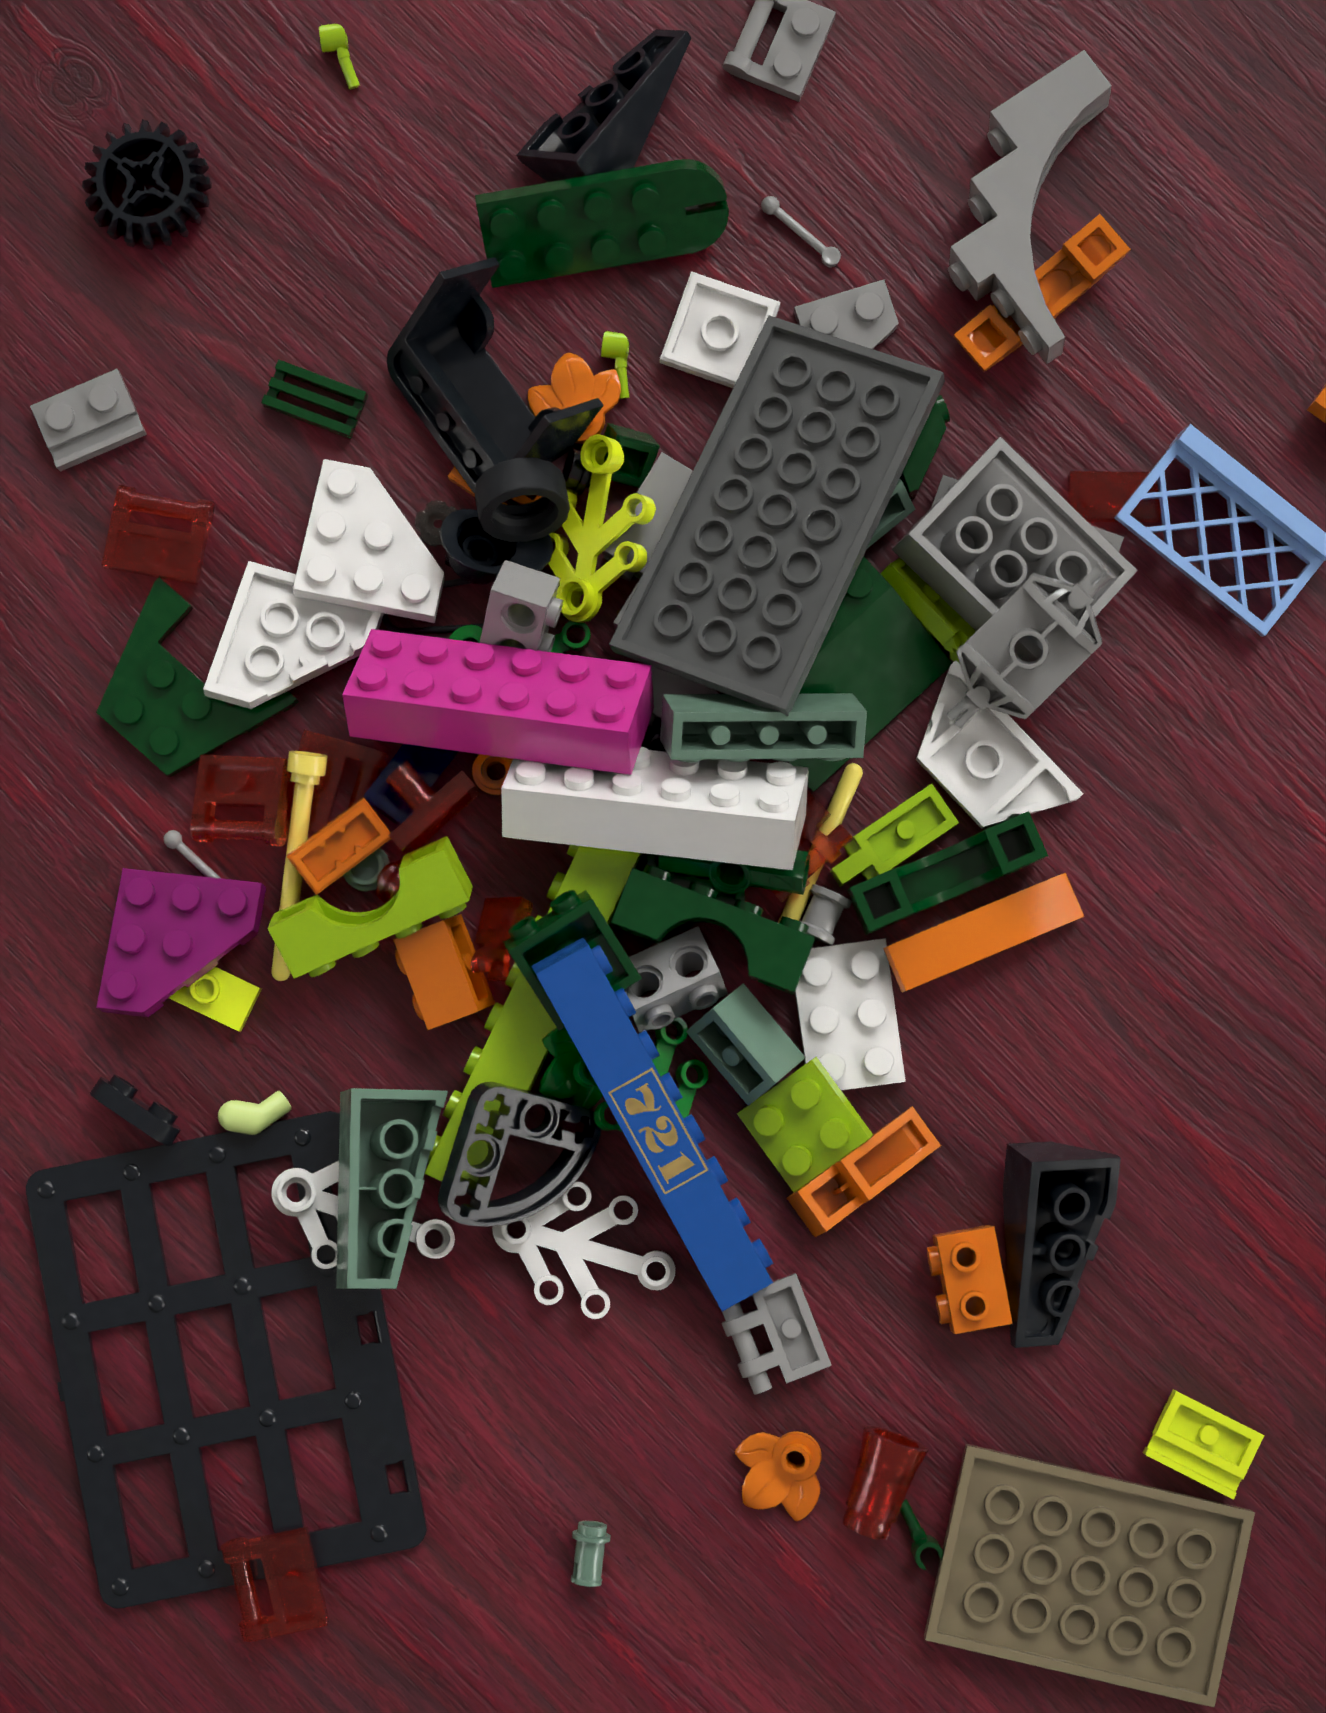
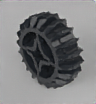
[82,119,212,250]

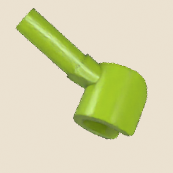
[319,24,360,90]
[601,331,629,399]

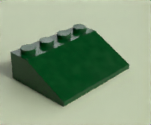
[719,556,952,792]

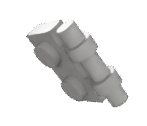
[722,1273,832,1395]

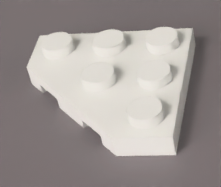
[293,459,444,623]
[203,561,384,709]

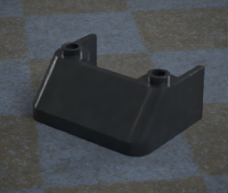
[387,257,604,494]

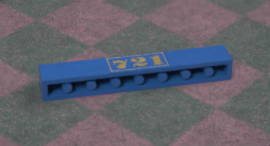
[531,938,774,1312]

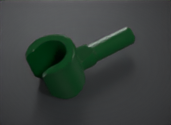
[896,1499,944,1570]

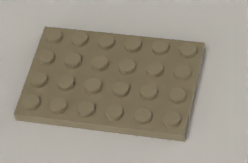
[924,1444,1255,1708]

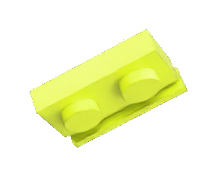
[1142,1389,1264,1500]

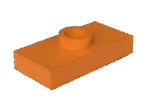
[286,797,394,895]

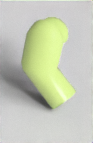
[218,1091,292,1135]

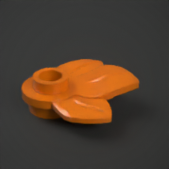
[528,353,621,444]
[735,1431,822,1521]

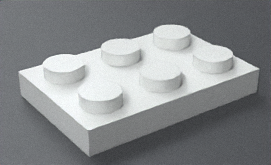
[795,938,906,1090]

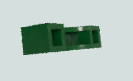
[847,811,1048,936]
[611,865,815,996]

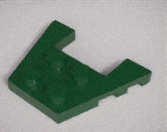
[96,577,299,777]

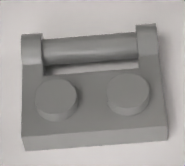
[722,0,836,102]

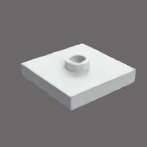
[660,271,781,388]

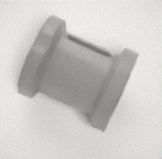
[799,884,852,946]

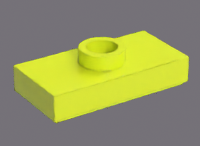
[169,967,262,1032]

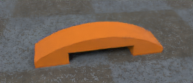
[953,214,1131,372]

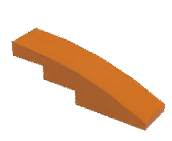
[883,873,1084,993]

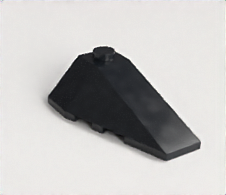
[516,29,691,182]
[1003,1141,1121,1348]

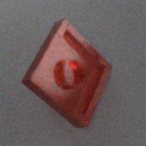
[385,761,480,854]

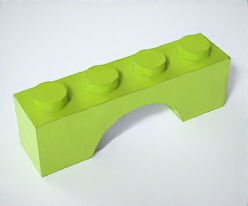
[267,836,473,979]

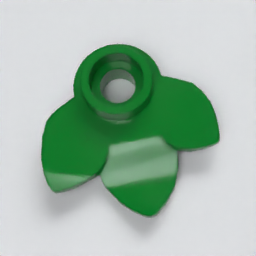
[538,1028,602,1109]

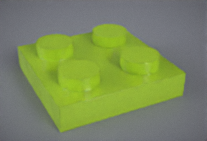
[737,1057,873,1192]

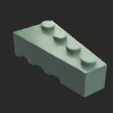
[336,1088,448,1289]

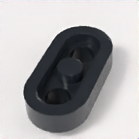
[90,1074,181,1146]

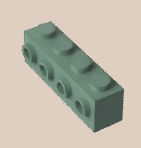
[660,693,867,762]

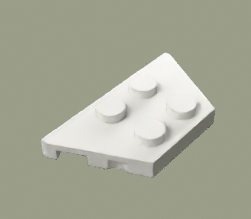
[916,660,1083,829]

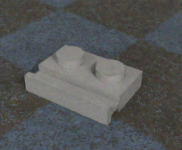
[30,369,147,472]

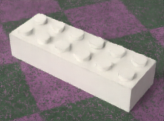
[501,746,808,870]

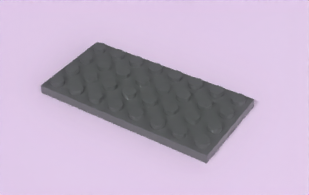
[609,315,945,716]

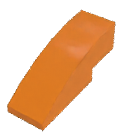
[786,1106,941,1237]

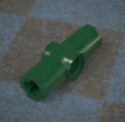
[658,850,810,895]

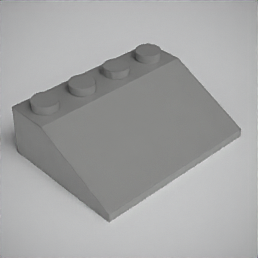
[892,437,1138,662]

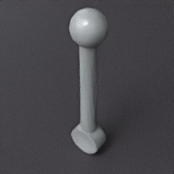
[761,196,841,267]
[163,830,222,879]

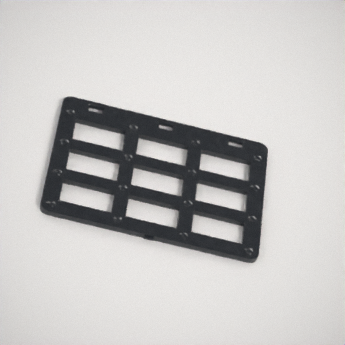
[26,1111,427,1608]

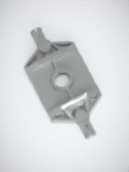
[947,562,1113,728]

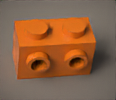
[393,914,495,1030]
[927,1225,1013,1334]

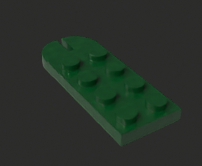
[475,159,729,288]

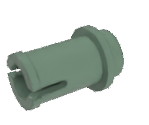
[571,1521,611,1587]

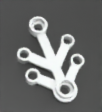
[271,1161,455,1269]
[492,1181,675,1319]

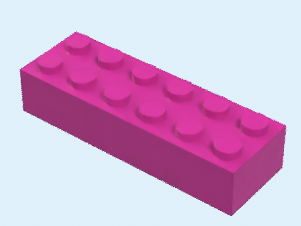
[342,629,654,775]

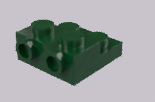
[503,890,642,1031]

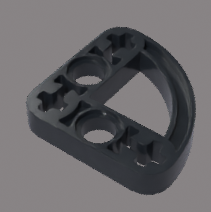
[438,1082,601,1227]

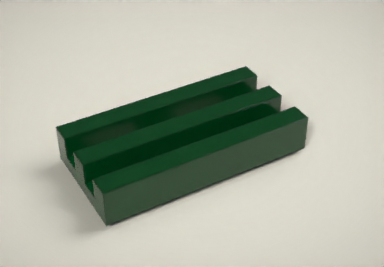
[261,359,368,439]

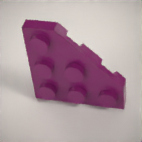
[96,868,266,1017]

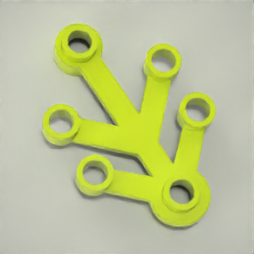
[548,434,656,623]

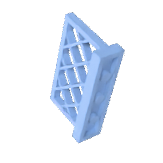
[1114,424,1326,637]

